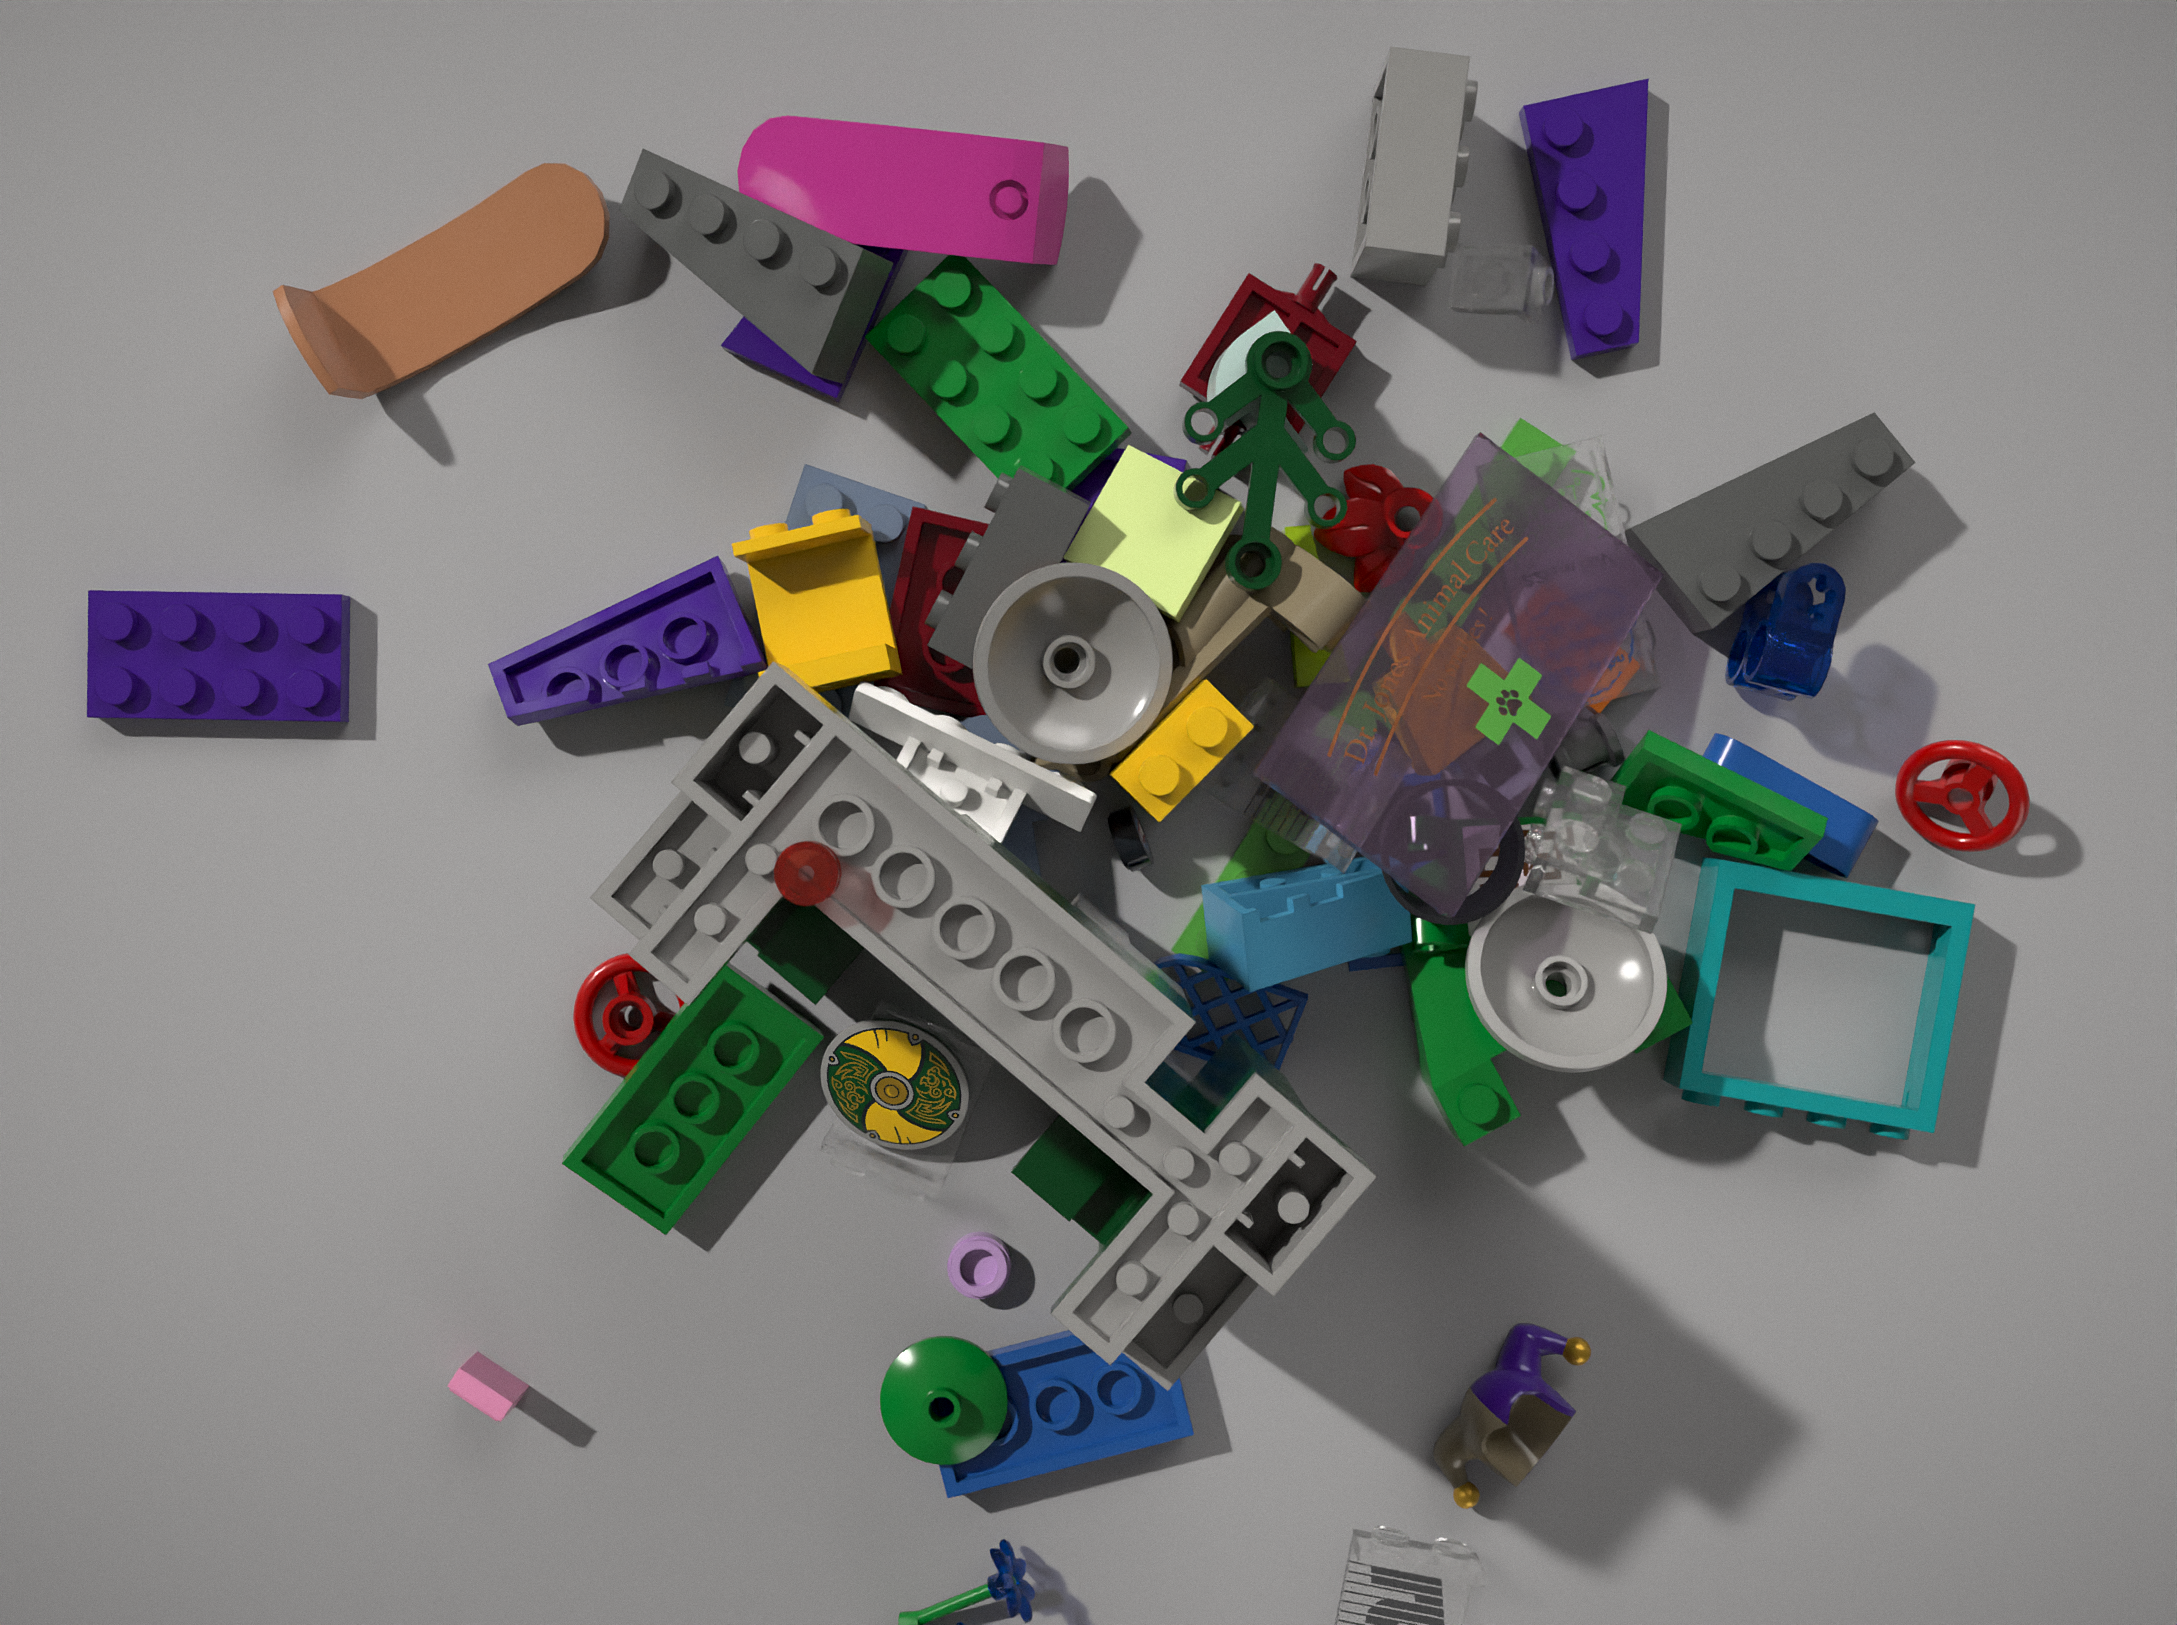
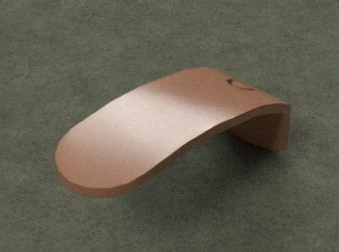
[272,163,610,400]

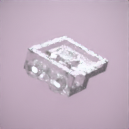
[1523,766,1682,934]

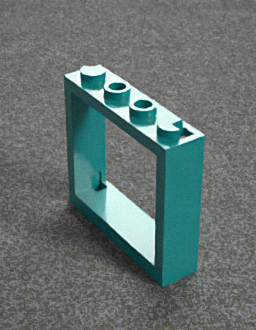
[1663,857,1976,1140]

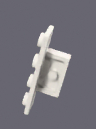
[849,681,1097,844]

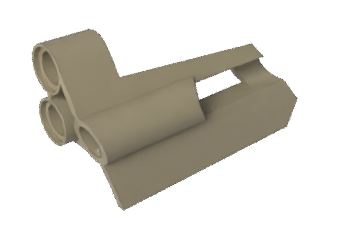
[1030,526,1371,782]

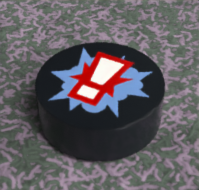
[1107,805,1154,872]

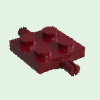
[1179,263,1357,459]

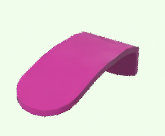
[737,115,1069,265]

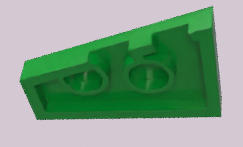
[1588,730,1828,872]

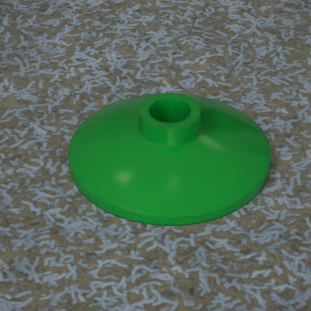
[880,1336,1008,1465]

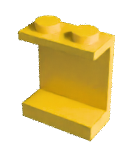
[732,509,903,693]
[1109,679,1254,823]

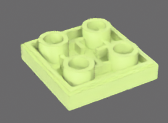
[1063,445,1244,622]

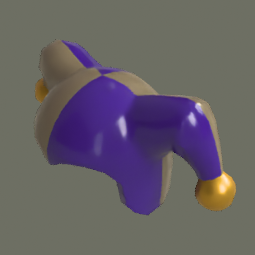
[1433,1323,1591,1509]

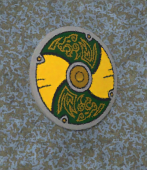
[820,1019,970,1150]

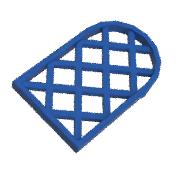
[1153,953,1308,1070]

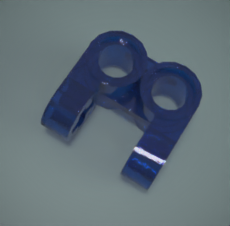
[1725,563,1846,702]

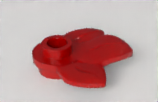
[1314,464,1442,593]

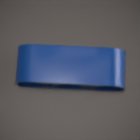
[1702,733,1879,878]

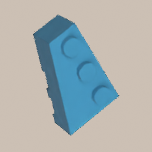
[1201,855,1412,992]

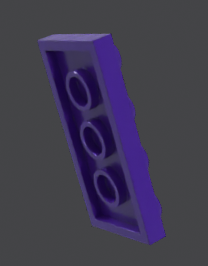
[87,590,350,722]

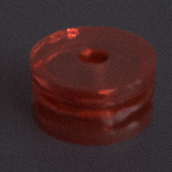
[774,841,842,906]

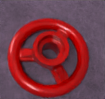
[1895,740,2030,852]
[573,953,685,1077]

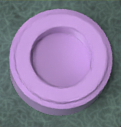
[947,1232,1011,1299]

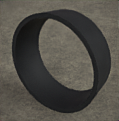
[1377,780,1525,925]

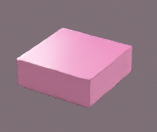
[447,1351,529,1422]

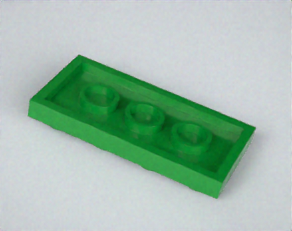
[865,255,1132,491]
[562,962,824,1235]

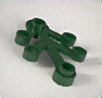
[1173,331,1356,591]

